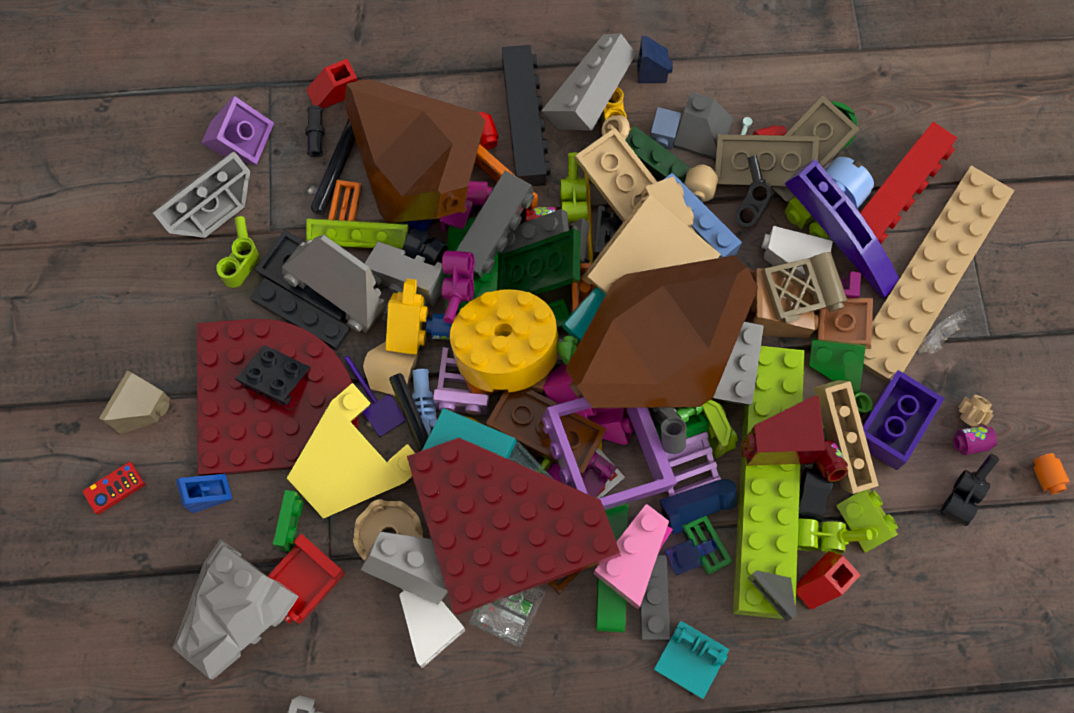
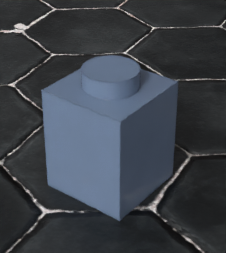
[650,107,681,150]

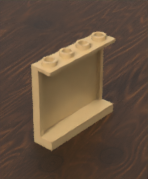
[581,195,721,294]

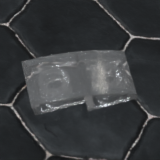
[916,310,966,355]

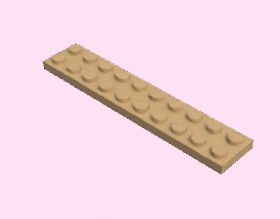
[863,165,1015,382]

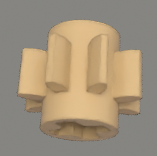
[959,395,993,427]

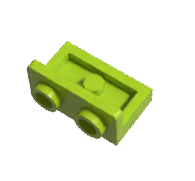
[836,489,898,553]

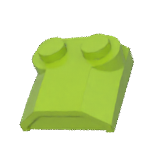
[702,400,738,460]

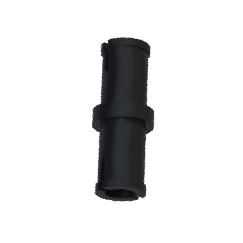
[305,106,325,157]

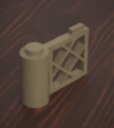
[761,252,847,324]

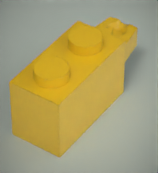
[386,278,428,355]

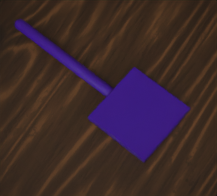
[344,356,406,438]

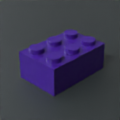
[862,370,945,470]

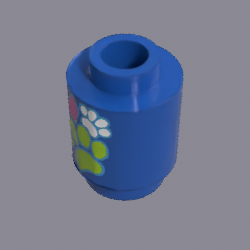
[426,313,457,340]

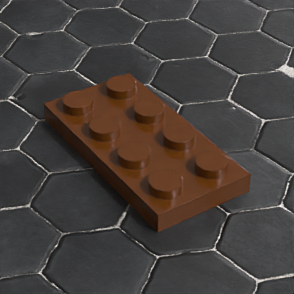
[486,388,607,477]

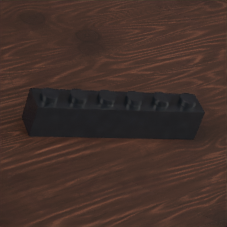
[502,45,551,186]

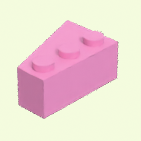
[594,504,669,609]

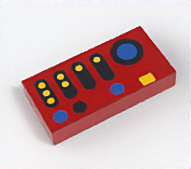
[82,461,146,515]

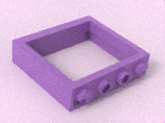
[541,397,677,510]

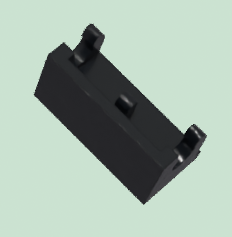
[592,206,622,262]

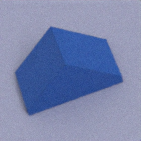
[176,474,233,513]

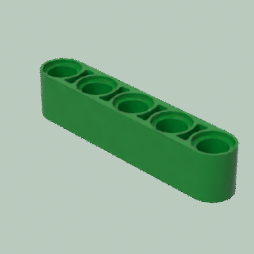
[596,497,628,633]

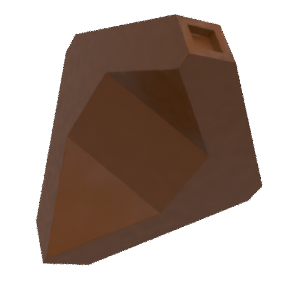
[345,79,485,223]
[566,255,758,408]

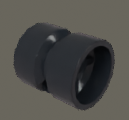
[402,228,448,266]

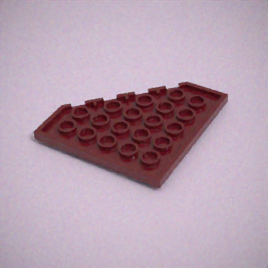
[407,438,621,616]

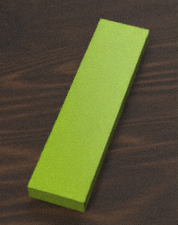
[306,218,408,250]

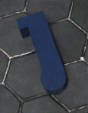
[659,479,738,535]

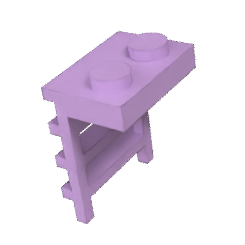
[433,347,490,415]
[665,431,721,497]

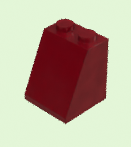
[741,396,825,466]

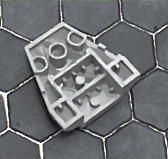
[173,539,299,679]

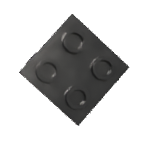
[235,345,310,406]

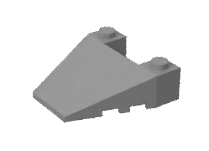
[282,235,386,334]

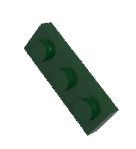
[625,126,691,184]

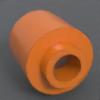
[1033,453,1070,495]

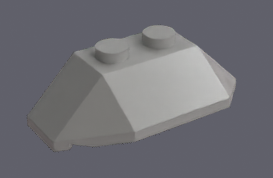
[152,151,250,238]

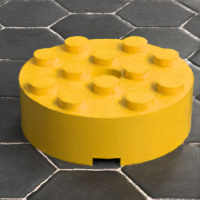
[450,290,559,392]

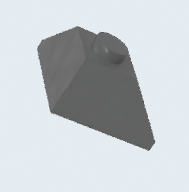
[673,92,733,160]

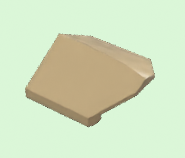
[363,342,420,397]

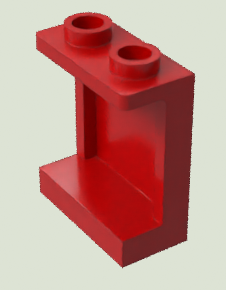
[268,534,345,625]

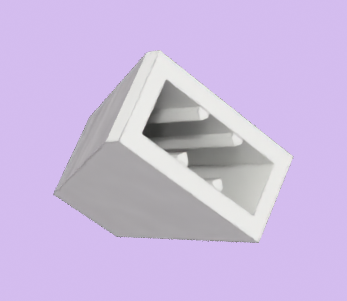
[761,226,833,279]
[399,588,465,668]

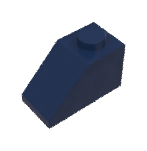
[637,36,673,83]

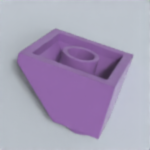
[202,96,274,165]

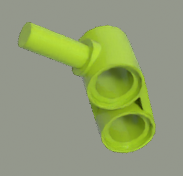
[560,152,588,224]
[216,216,260,288]
[797,519,872,554]

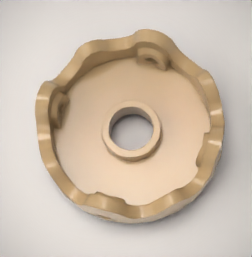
[353,500,423,561]

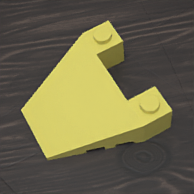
[287,383,415,519]

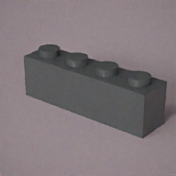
[456,170,534,278]

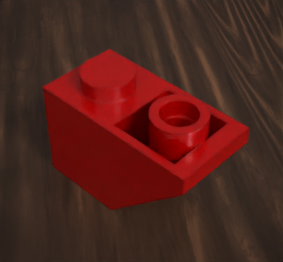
[306,59,358,109]
[796,551,861,610]

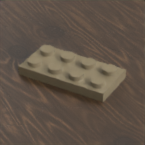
[773,96,860,203]
[715,134,819,187]

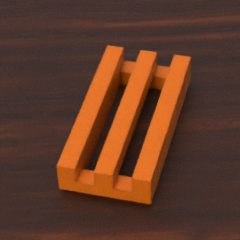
[328,180,362,221]

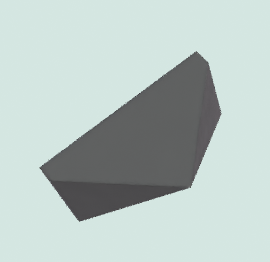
[748,570,797,622]

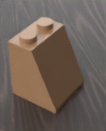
[747,268,818,338]

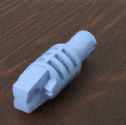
[412,369,437,436]

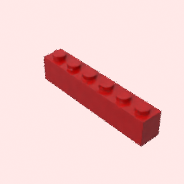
[860,121,957,244]

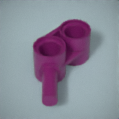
[442,251,475,324]

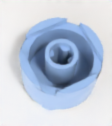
[825,157,874,209]

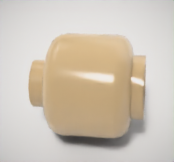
[684,165,718,202]

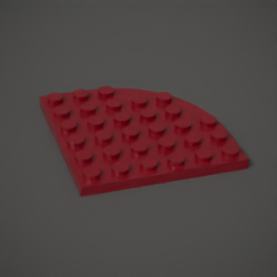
[197,319,360,476]

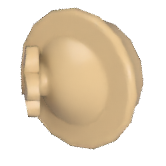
[602,115,630,140]

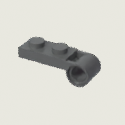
[647,407,686,454]

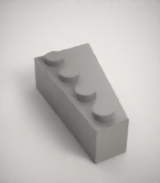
[541,33,636,131]

